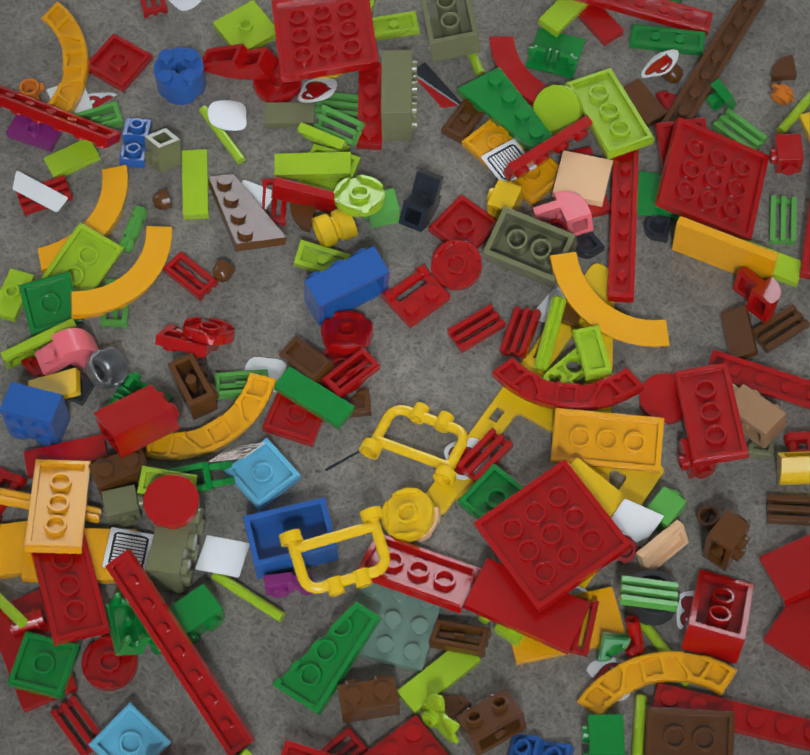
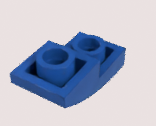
[119,118,152,168]
[508,734,574,755]

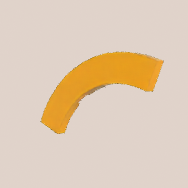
[41,1,89,114]
[38,165,129,274]
[70,226,172,319]
[549,252,670,347]
[144,373,277,461]
[577,651,737,715]

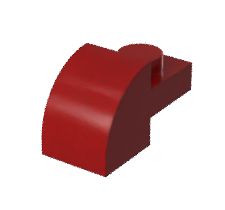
[733,266,781,323]

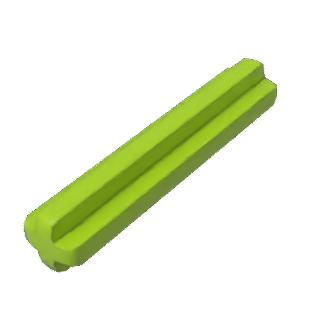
[534,296,566,372]

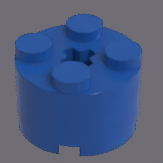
[154,48,206,105]

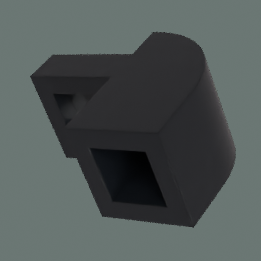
[398,168,444,232]

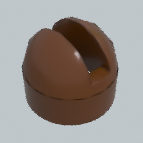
[661,63,683,84]
[152,188,173,210]
[213,260,235,282]
[697,506,720,531]

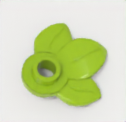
[421,694,460,744]

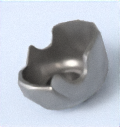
[85,347,129,389]

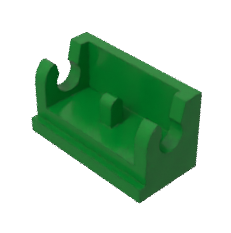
[105,592,151,655]

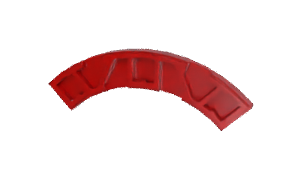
[489,36,583,118]
[492,357,644,411]

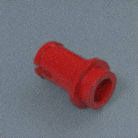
[8,608,46,636]

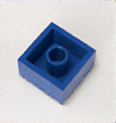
[0,382,71,446]

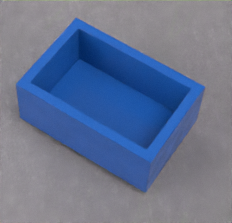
[304,246,390,326]
[243,497,339,579]

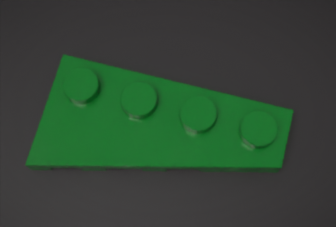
[457,67,553,151]
[272,602,382,716]

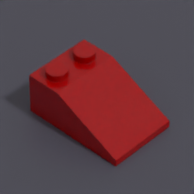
[681,569,754,664]

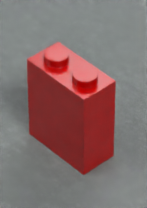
[94,385,180,458]

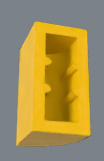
[777,451,810,485]

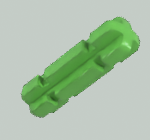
[119,205,147,253]

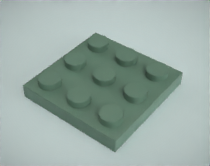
[354,583,442,673]

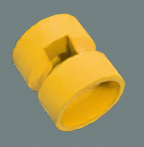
[311,208,358,248]

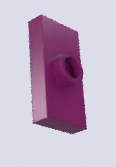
[6,115,63,152]

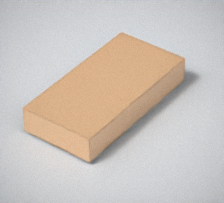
[636,520,689,571]

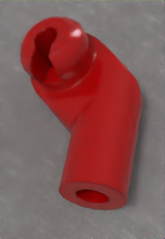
[624,615,645,659]

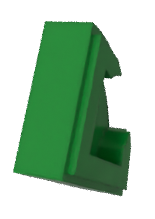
[596,632,631,662]

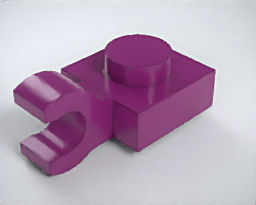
[264,571,314,598]

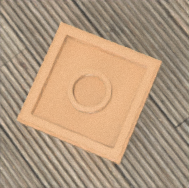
[552,150,613,207]

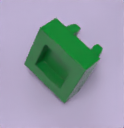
[706,78,737,112]

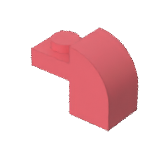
[533,191,594,236]
[35,328,99,376]

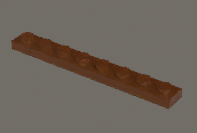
[661,0,767,123]

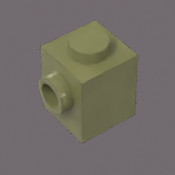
[144,128,181,173]
[102,485,145,527]

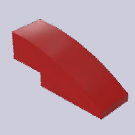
[202,44,278,80]

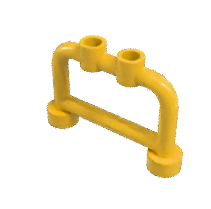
[359,402,468,487]
[279,506,390,597]

